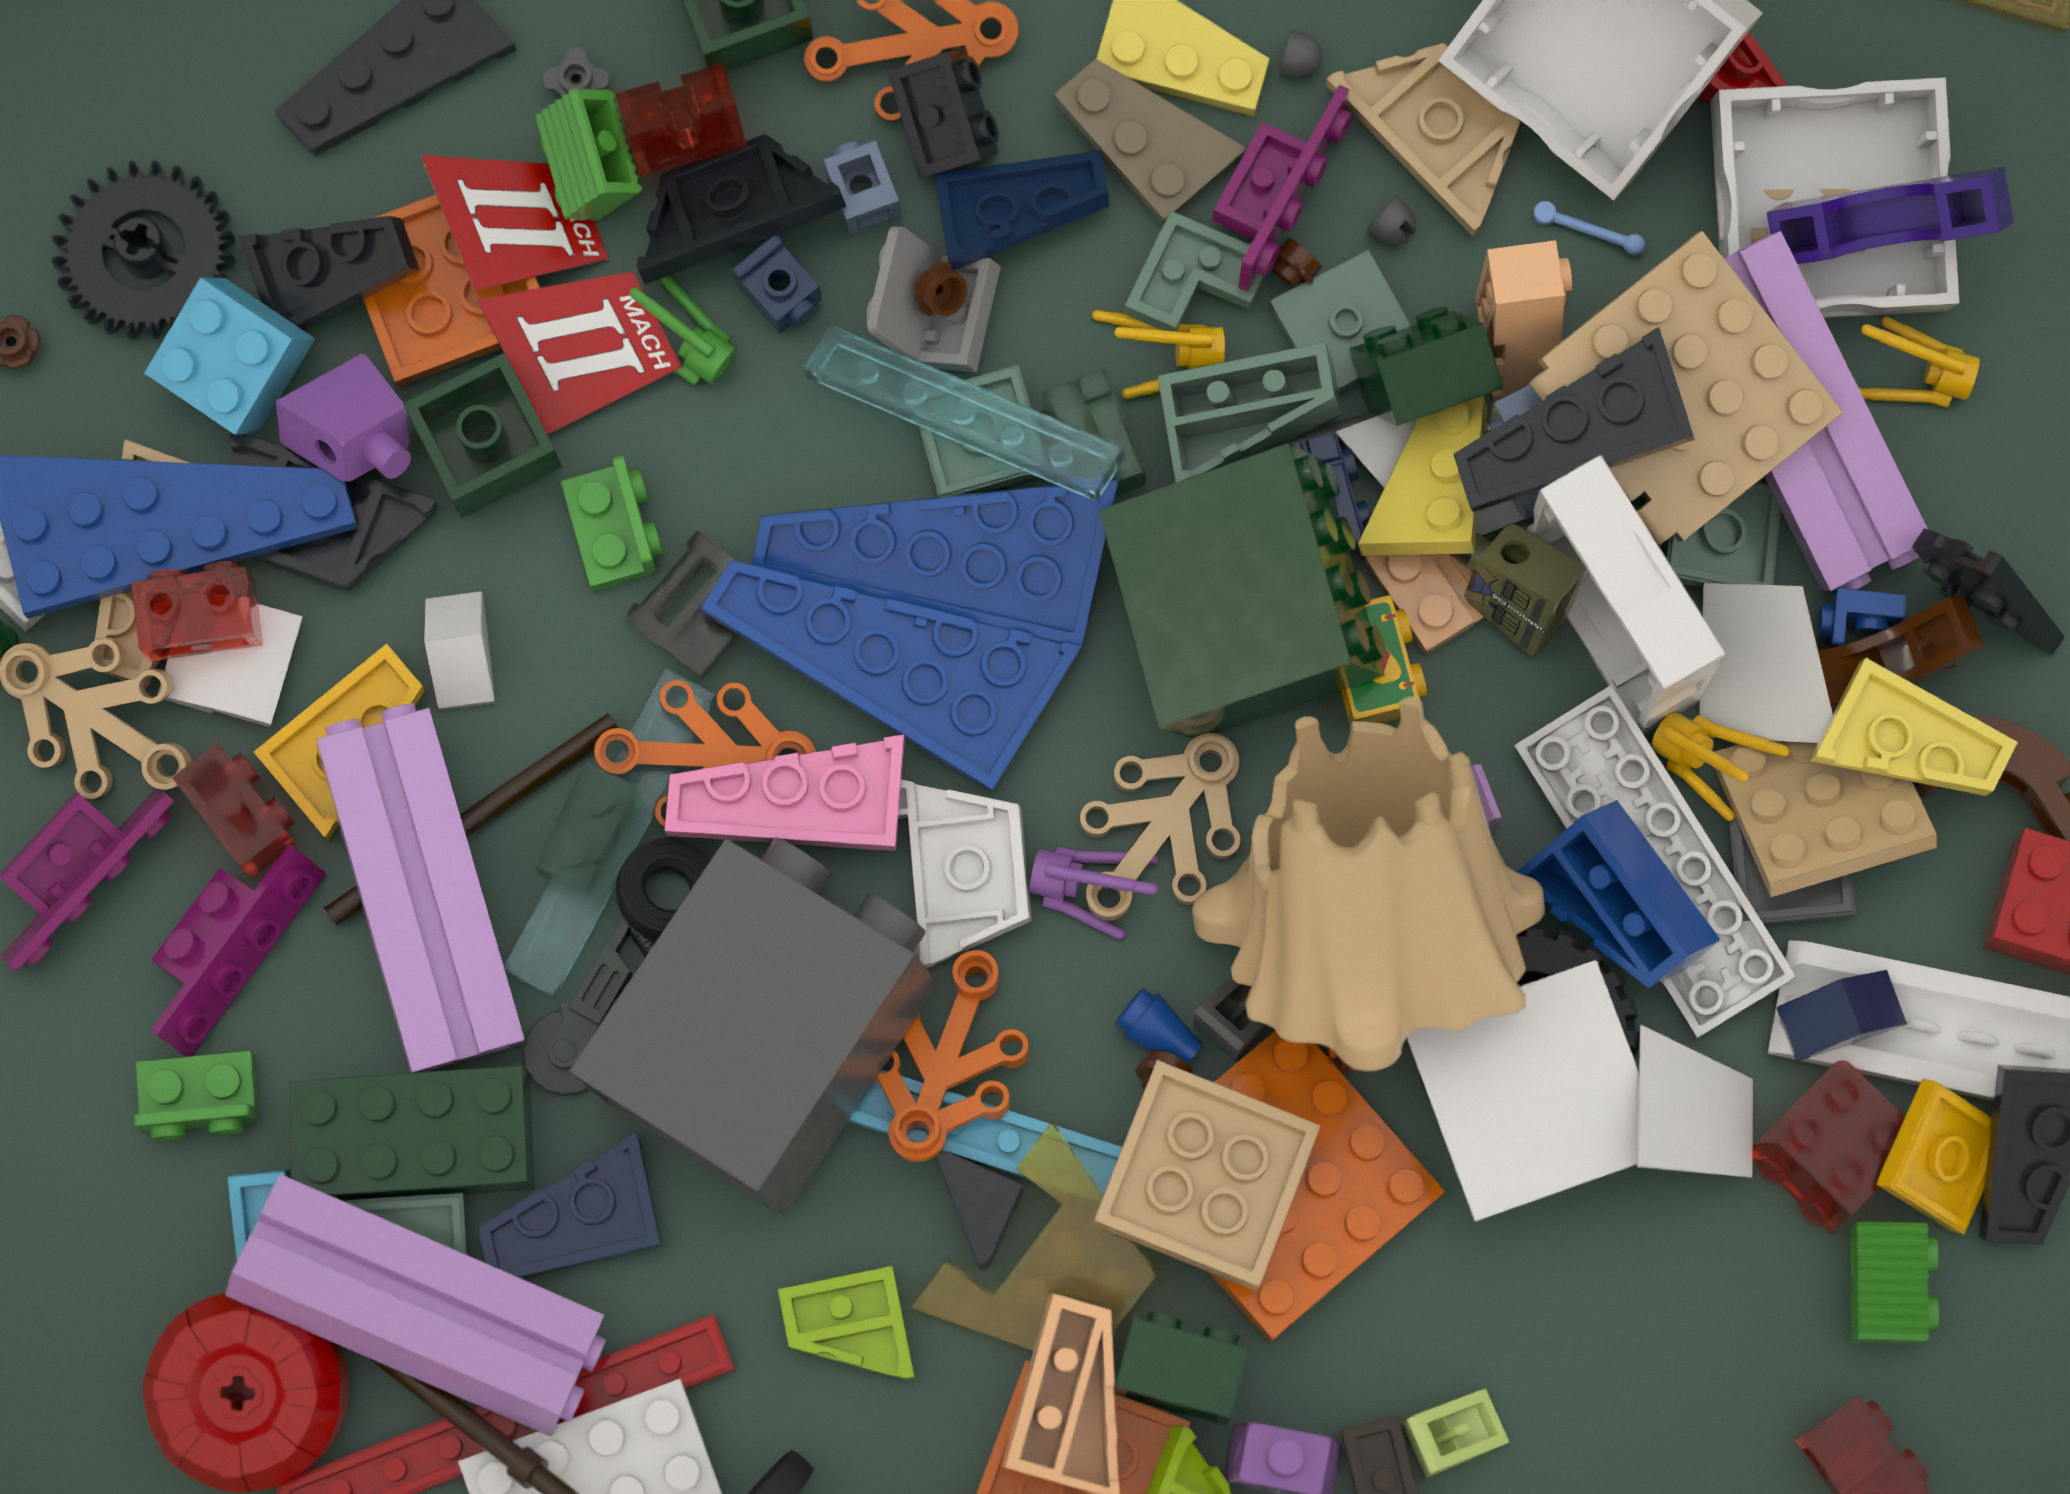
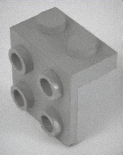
[866,226,1001,372]

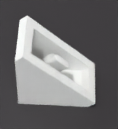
[424,591,496,711]

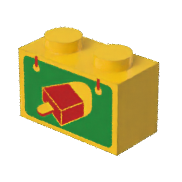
[1341,595,1427,729]

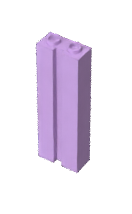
[1724,231,1928,591]
[317,703,525,1073]
[225,1174,606,1437]

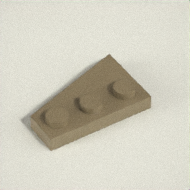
[1052,58,1247,224]

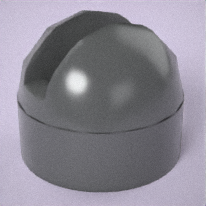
[1280,30,1322,77]
[1367,196,1416,246]

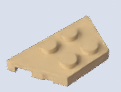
[1326,43,1520,237]

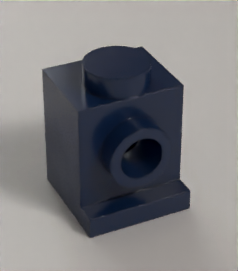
[732,234,822,334]

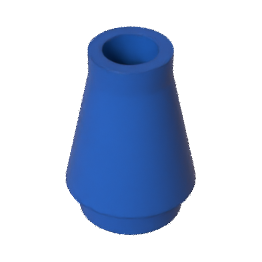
[1115,987,1203,1064]

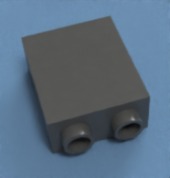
[569,837,938,1217]

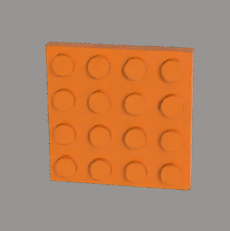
[1207,1030,1445,1343]

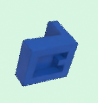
[1817,588,1906,649]

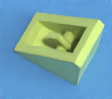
[1402,1388,1509,1479]

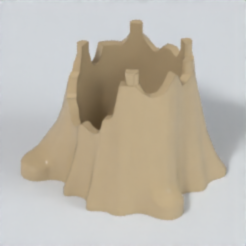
[1192,697,1545,1071]

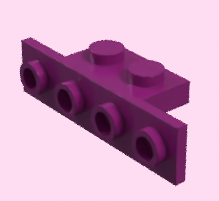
[1212,84,1352,292]
[0,788,174,972]
[150,844,326,1057]

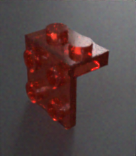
[1752,1060,1905,1234]

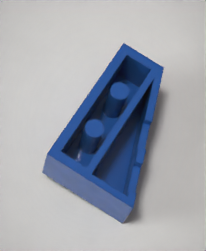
[1517,800,1720,988]

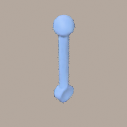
[1533,201,1646,256]

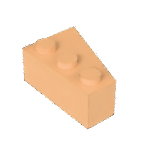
[1475,240,1572,406]
[1001,1294,1120,1494]

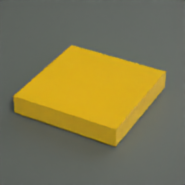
[1876,1078,1992,1235]

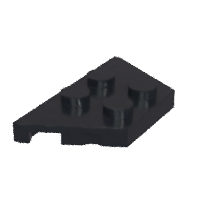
[636,134,847,285]
[230,433,438,592]
[1912,528,2065,656]

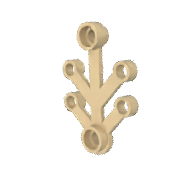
[0,637,192,799]
[1080,733,1240,921]

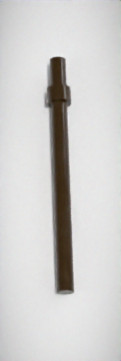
[324,713,618,926]
[365,1356,579,1494]

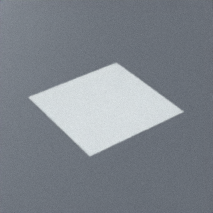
[1407,960,1639,1221]

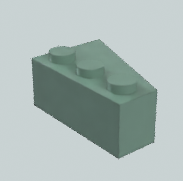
[1158,342,1342,482]

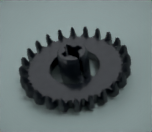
[51,160,236,340]

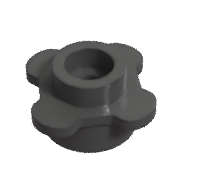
[543,47,610,99]

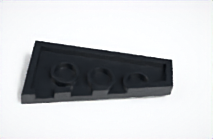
[275,0,517,156]
[1453,327,1695,512]

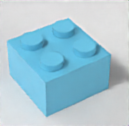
[144,277,315,435]

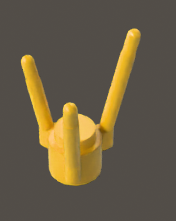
[1092,310,1225,399]
[1859,317,1980,408]
[1652,712,1790,821]

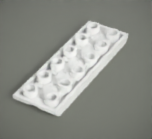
[1514,685,1797,1038]
[1767,940,2070,1102]

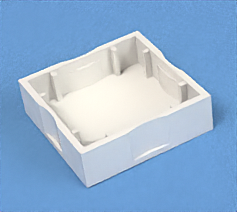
[1438,0,1763,201]
[1710,78,1959,318]
[1526,455,1725,735]

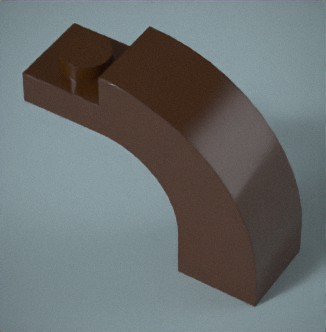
[1818,594,1985,713]
[1912,716,2070,841]

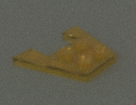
[911,1121,1157,1350]

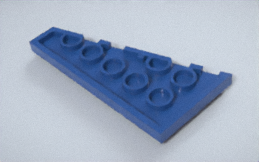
[0,455,358,619]
[752,478,1120,646]
[700,560,1082,792]

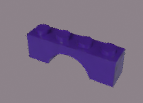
[1766,167,2014,265]

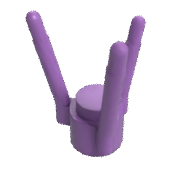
[1029,846,1159,940]

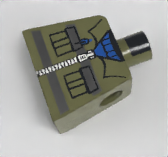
[1449,524,1586,658]

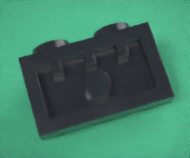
[887,47,999,178]

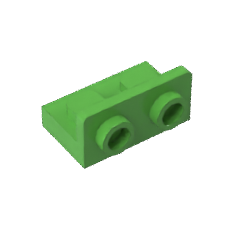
[561,455,663,592]
[134,1051,259,1141]

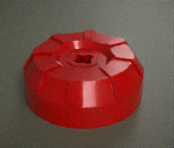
[143,1292,350,1493]

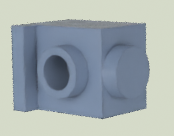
[823,140,901,236]

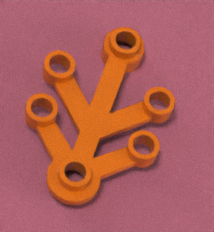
[804,0,1018,121]
[594,680,816,828]
[873,950,1029,1162]

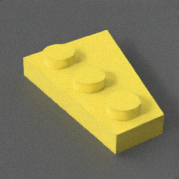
[1097,0,1269,117]
[1358,396,1488,556]
[1810,658,2018,796]

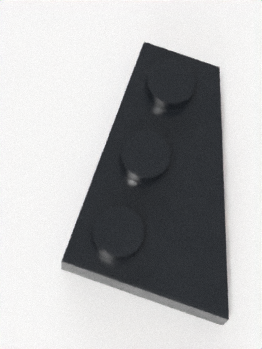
[239,216,420,331]
[1979,1065,2070,1245]

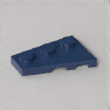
[935,150,1109,270]
[478,1131,663,1279]

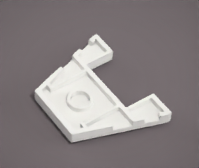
[898,780,1032,969]

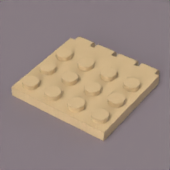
[1529,231,1843,546]

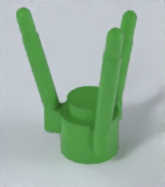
[630,275,737,386]

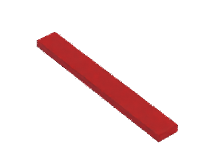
[275,1314,735,1494]

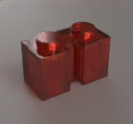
[616,63,747,176]
[1794,1395,1931,1494]

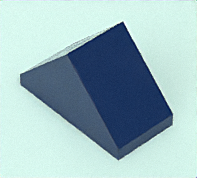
[1776,969,1907,1062]

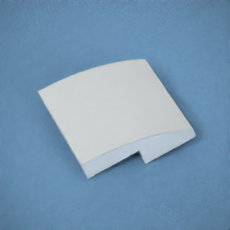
[157,588,302,727]

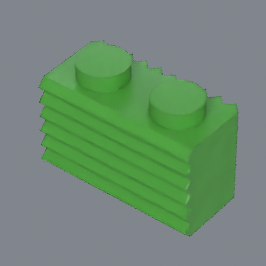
[535,89,642,220]
[1850,1221,1939,1345]

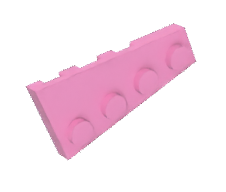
[665,734,905,851]

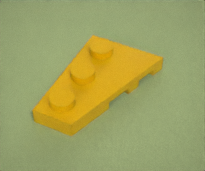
[254,643,425,841]

